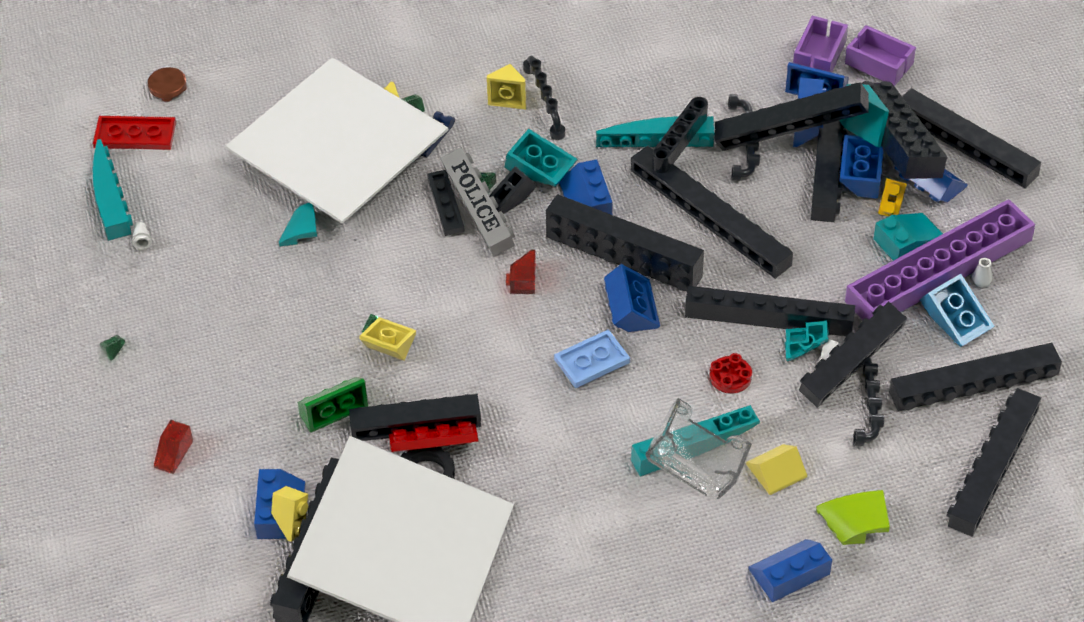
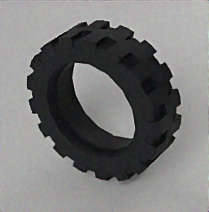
[401,446,455,479]

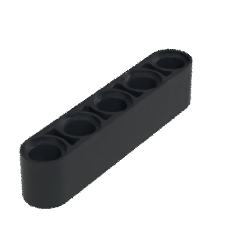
[652,97,708,173]

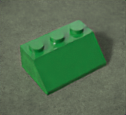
[297,377,368,433]

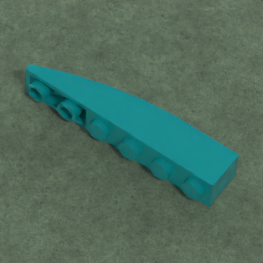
[596,116,714,147]
[93,139,133,241]
[631,405,760,477]

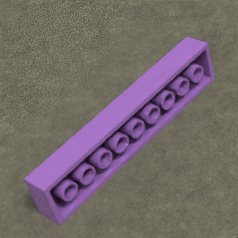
[845,199,1036,320]

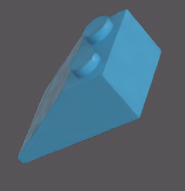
[919,274,995,347]

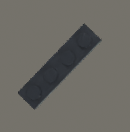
[427,170,465,236]

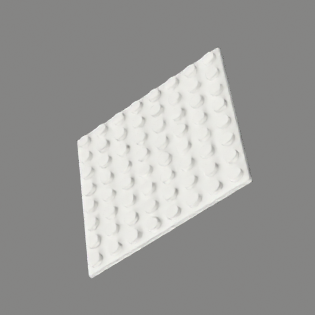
[225,58,448,224]
[287,436,514,622]

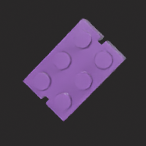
[793,15,848,73]
[845,25,916,86]

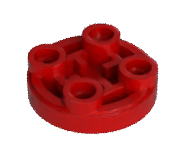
[709,353,752,394]

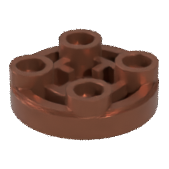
[148,67,187,102]

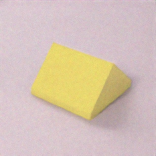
[487,64,526,110]
[359,317,417,361]
[746,444,807,495]

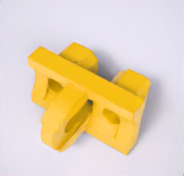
[878,178,907,216]

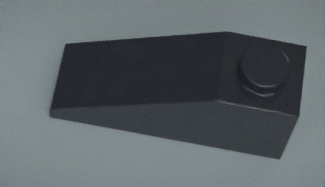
[489,166,537,214]

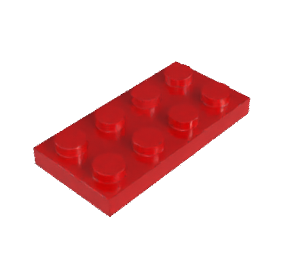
[389,422,479,452]

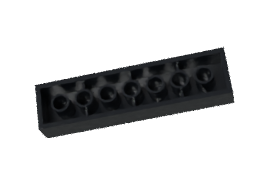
[861,81,947,179]
[546,194,704,292]
[270,457,339,622]

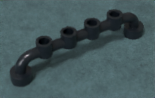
[523,55,565,140]
[728,94,760,181]
[853,358,884,446]

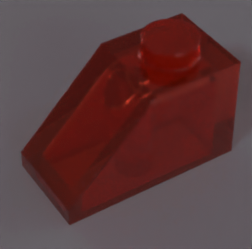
[506,250,536,294]
[154,420,193,474]

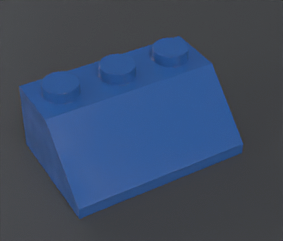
[785,62,849,95]
[793,78,827,147]
[840,135,883,199]
[559,159,613,215]
[894,166,968,203]
[604,264,660,332]
[254,469,306,539]
[748,539,832,603]

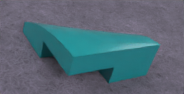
[279,202,317,247]
[785,321,829,361]

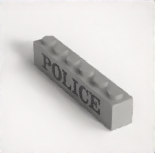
[440,147,515,257]

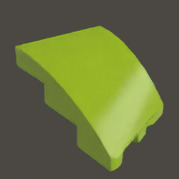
[816,490,890,545]

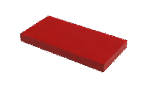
[93,116,176,150]

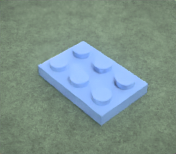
[554,329,630,389]

